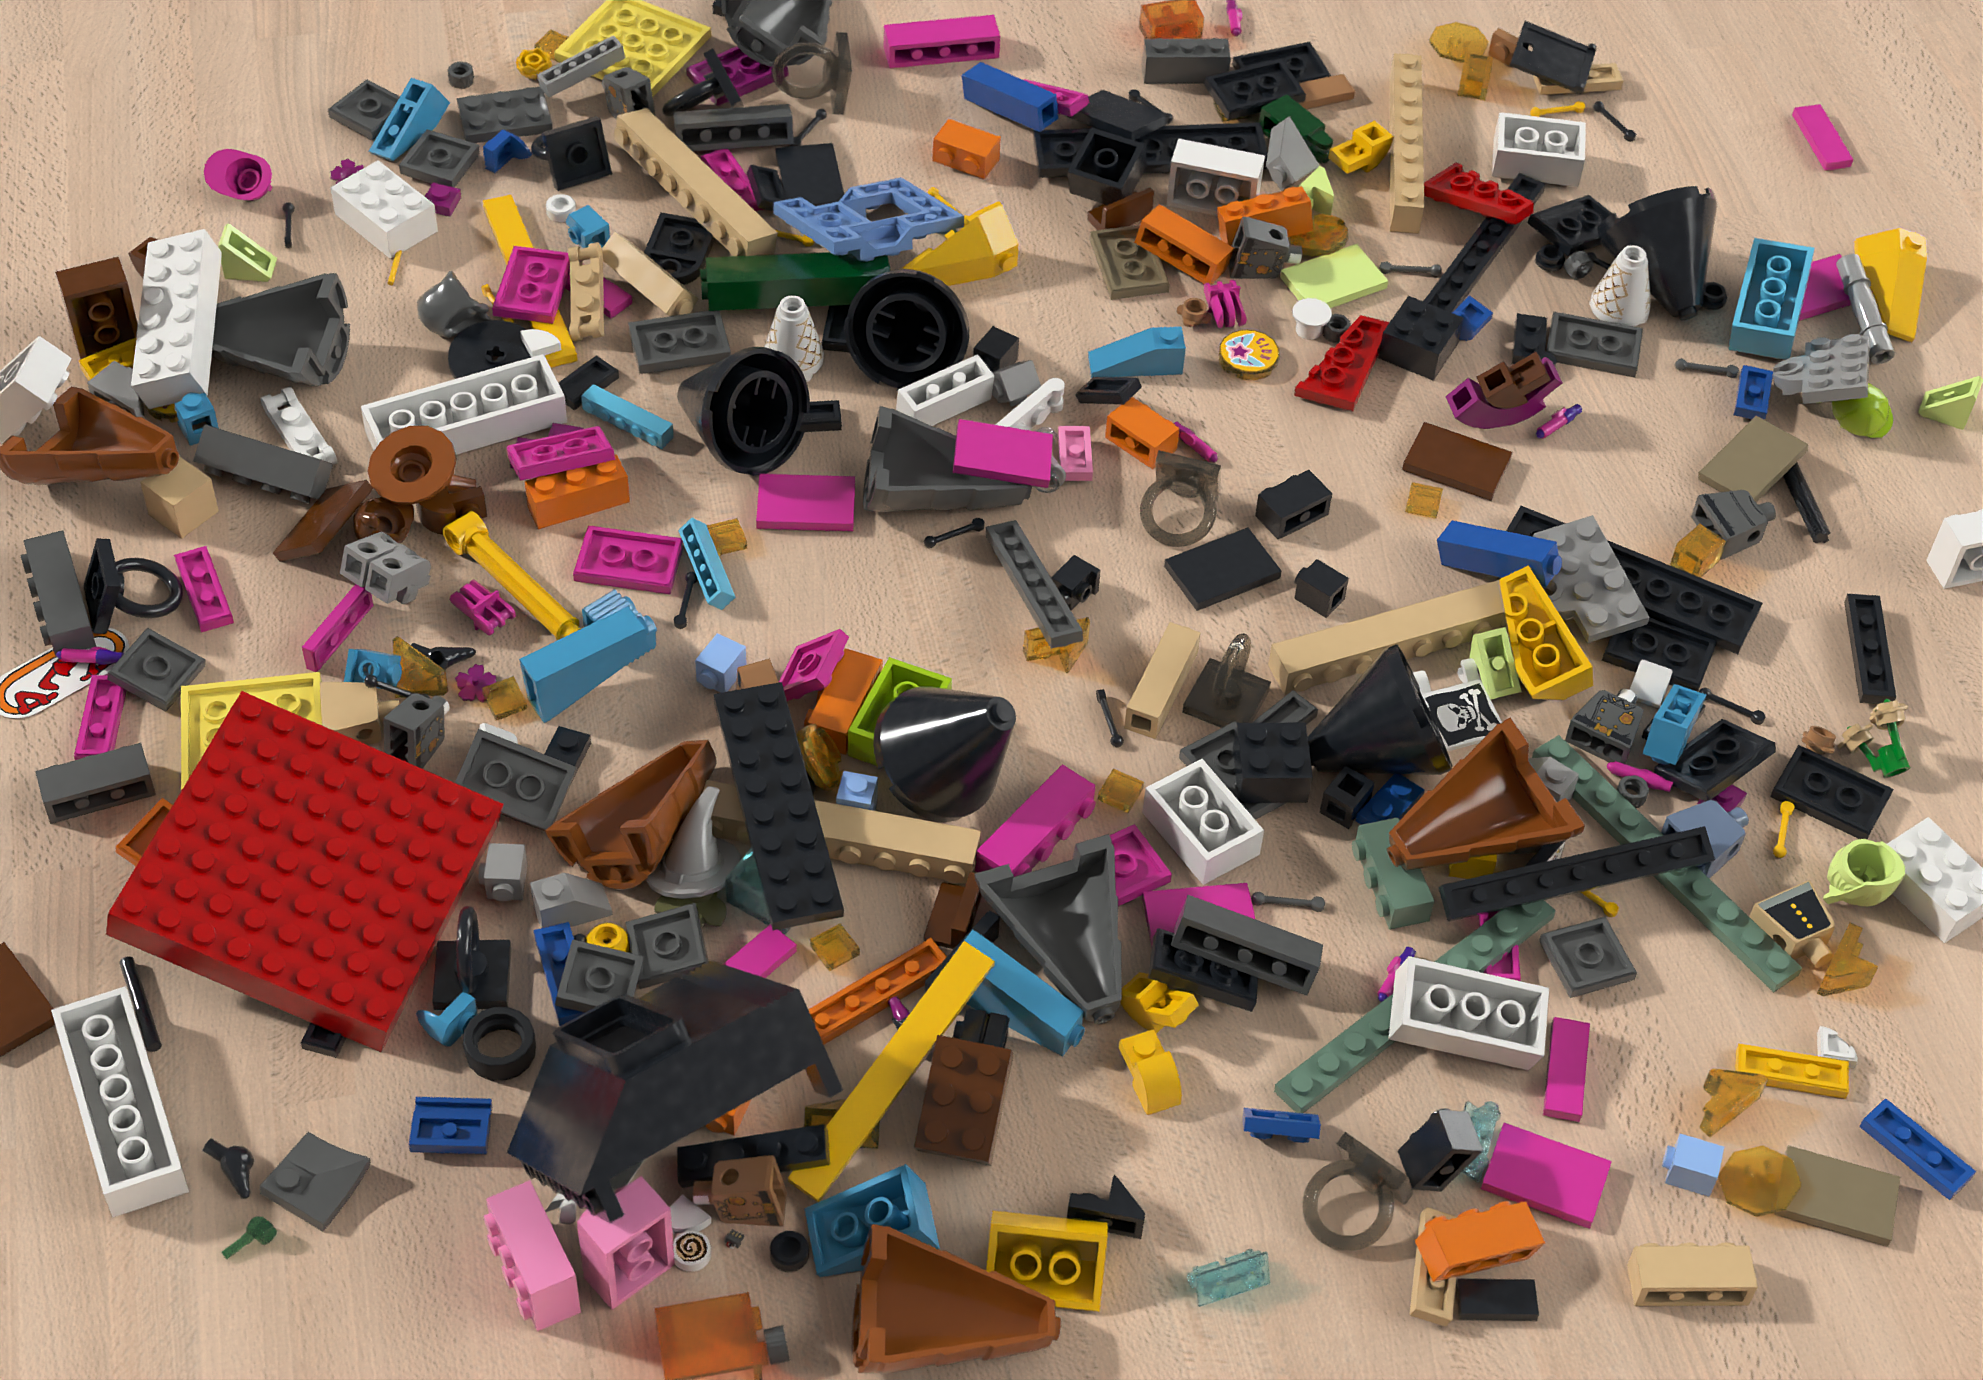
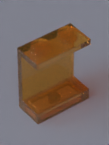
[654,1292,769,1380]

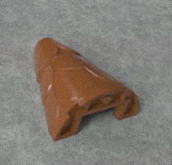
[0,386,179,485]
[1387,717,1585,870]
[545,740,717,889]
[852,1224,1061,1374]

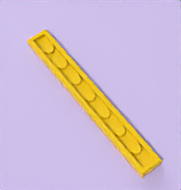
[483,194,578,368]
[788,941,995,1202]

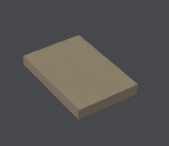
[1089,225,1170,300]
[1698,416,1808,502]
[1775,1145,1900,1247]

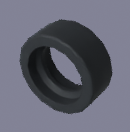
[463,1007,536,1080]

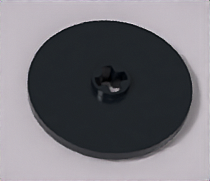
[448,320,531,379]

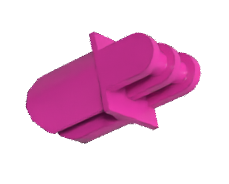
[1204,280,1247,329]
[449,579,516,636]

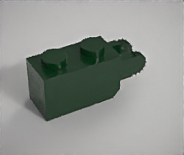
[1260,94,1333,164]

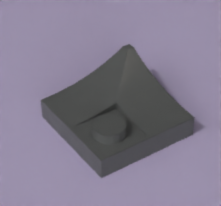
[260,1132,371,1232]

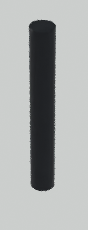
[119,956,162,1052]

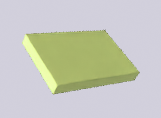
[1280,244,1388,308]

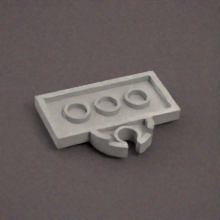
[1773,334,1869,404]
[1533,515,1649,643]

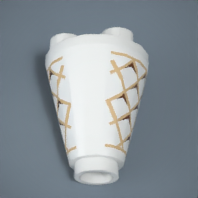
[1590,245,1651,327]
[764,296,824,382]

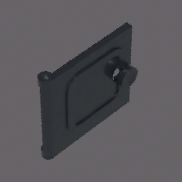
[1509,21,1597,94]

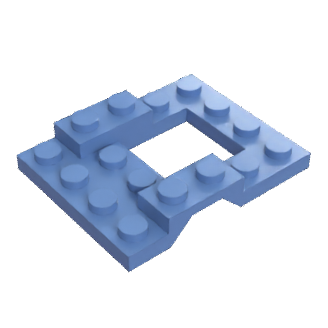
[774,177,964,261]

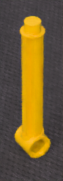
[443,511,581,640]

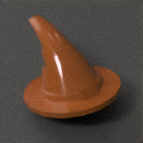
[367,426,476,505]

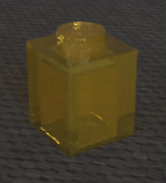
[1457,53,1493,101]
[1670,524,1726,578]

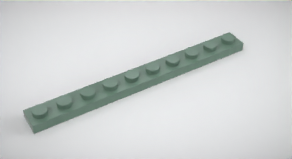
[1532,735,1802,993]
[1274,900,1556,1113]

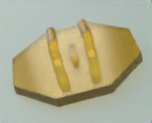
[1429,22,1489,63]
[1718,1146,1801,1217]

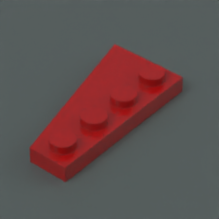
[1424,162,1534,224]
[1294,315,1390,411]

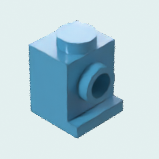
[566,205,610,248]
[174,392,219,446]
[344,649,402,689]

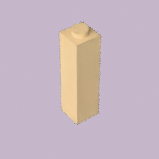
[602,232,699,316]
[1124,622,1201,739]

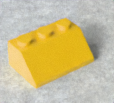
[986,1211,1108,1312]

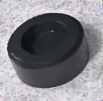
[770,1231,809,1272]

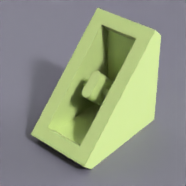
[218,223,277,282]
[1918,376,1983,430]

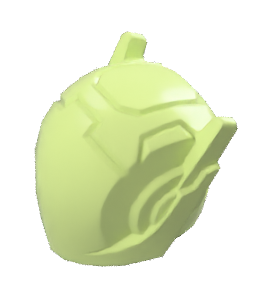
[1823,839,1905,907]

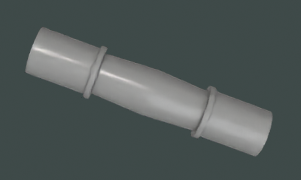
[1836,254,1895,364]

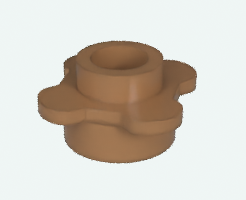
[1177,298,1211,327]
[1801,726,1836,755]

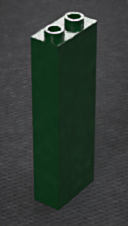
[700,252,891,311]

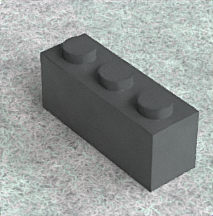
[1142,38,1231,84]
[35,743,156,824]

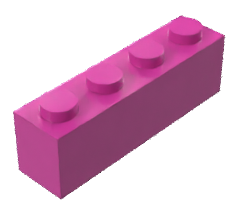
[884,15,1001,69]
[975,764,1096,877]

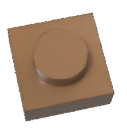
[1488,28,1518,67]

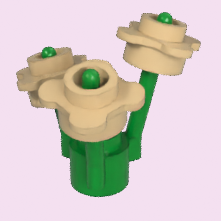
[1837,699,1910,778]

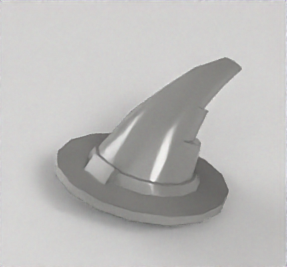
[645,786,741,899]

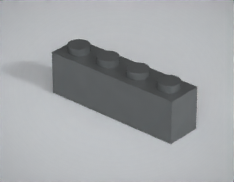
[673,104,794,151]
[193,424,333,503]
[20,530,96,657]
[1171,895,1323,996]

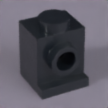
[1051,555,1101,611]
[1319,766,1375,829]

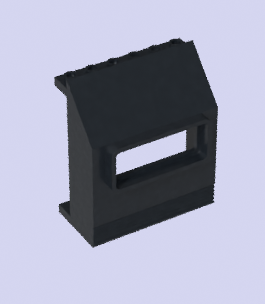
[507,960,843,1223]

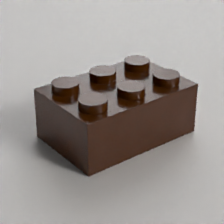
[55,256,138,359]
[914,1035,1014,1166]

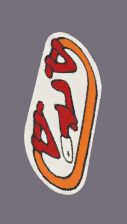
[0,628,129,718]

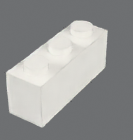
[896,354,994,426]

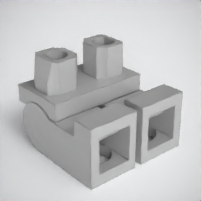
[340,532,431,604]

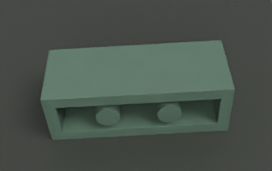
[1352,817,1435,930]

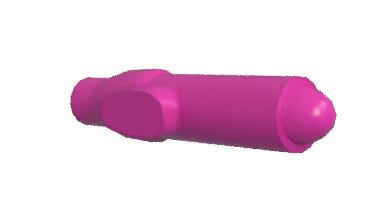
[1607,761,1673,793]

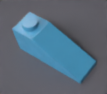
[369,77,450,161]
[1088,327,1186,378]
[1643,684,1706,765]

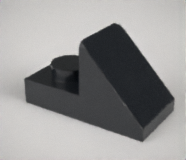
[1067,1175,1146,1239]

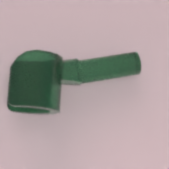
[221,1216,277,1260]

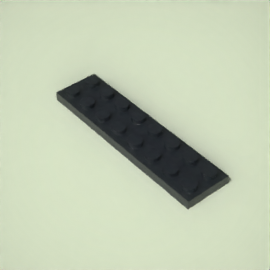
[1033,122,1268,178]
[1506,505,1763,654]
[714,682,844,930]

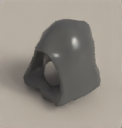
[417,271,492,338]

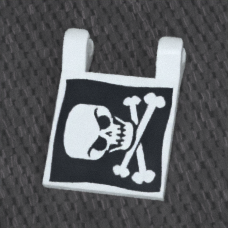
[1413,658,1502,751]

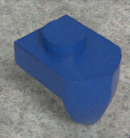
[483,130,532,173]
[1452,295,1493,341]

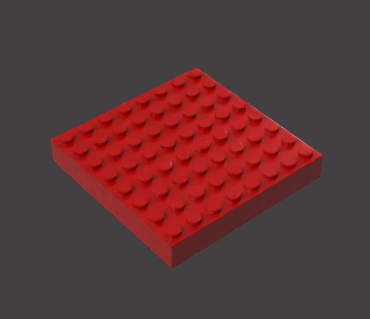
[106,691,504,1052]

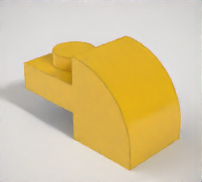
[1328,120,1394,174]
[1121,972,1199,1034]
[1119,1029,1182,1115]

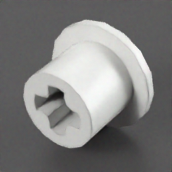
[1292,298,1332,340]

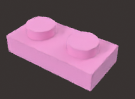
[1058,426,1093,481]

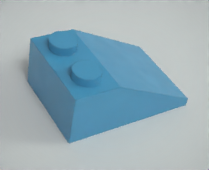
[804,1164,940,1277]

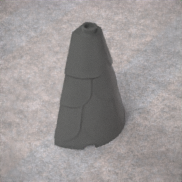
[722,0,832,68]
[211,273,350,386]
[863,406,1032,512]
[975,834,1121,1024]

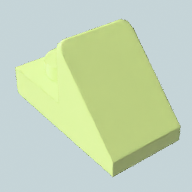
[1299,166,1334,217]
[1469,627,1522,700]

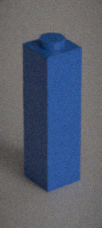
[961,62,1059,132]
[1437,520,1562,587]

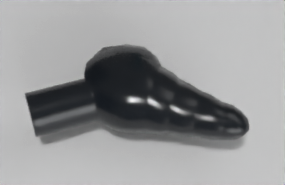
[408,643,476,674]
[202,1138,254,1199]

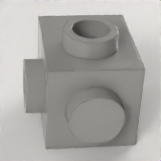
[992,360,1041,406]
[479,843,528,901]

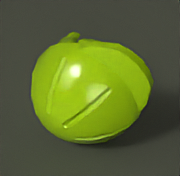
[1819,383,1894,438]

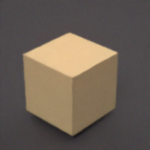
[140,456,219,539]

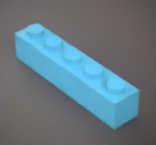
[581,384,674,449]
[678,518,736,610]

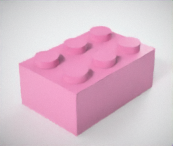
[577,1176,675,1310]
[483,1180,581,1331]

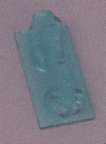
[1462,1101,1501,1183]
[1187,1248,1270,1307]

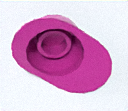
[203,149,272,201]

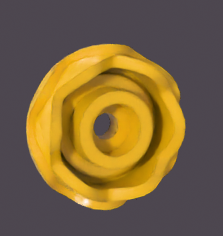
[516,48,552,80]
[586,922,630,952]

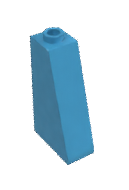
[519,606,649,723]
[954,930,1085,1057]

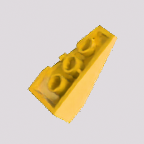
[901,201,1019,286]
[1854,228,1927,343]
[1499,565,1594,700]

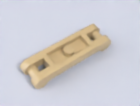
[568,242,604,342]

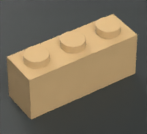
[1627,1242,1758,1306]

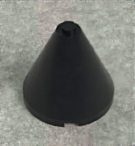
[1597,186,1717,320]
[845,269,970,391]
[677,347,810,476]
[1308,644,1453,775]
[874,686,1016,822]

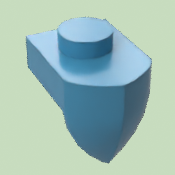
[416,992,477,1047]

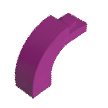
[1446,357,1563,429]

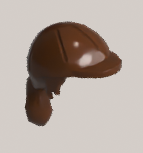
[353,497,415,543]

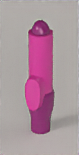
[1226,0,1243,36]
[1174,421,1218,463]

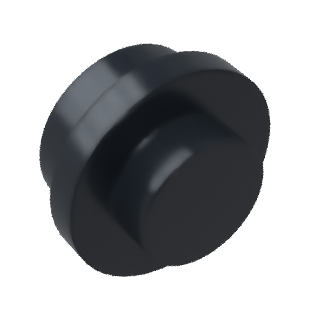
[1535,244,1565,272]
[1702,282,1727,310]

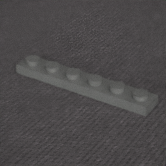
[986,520,1083,649]

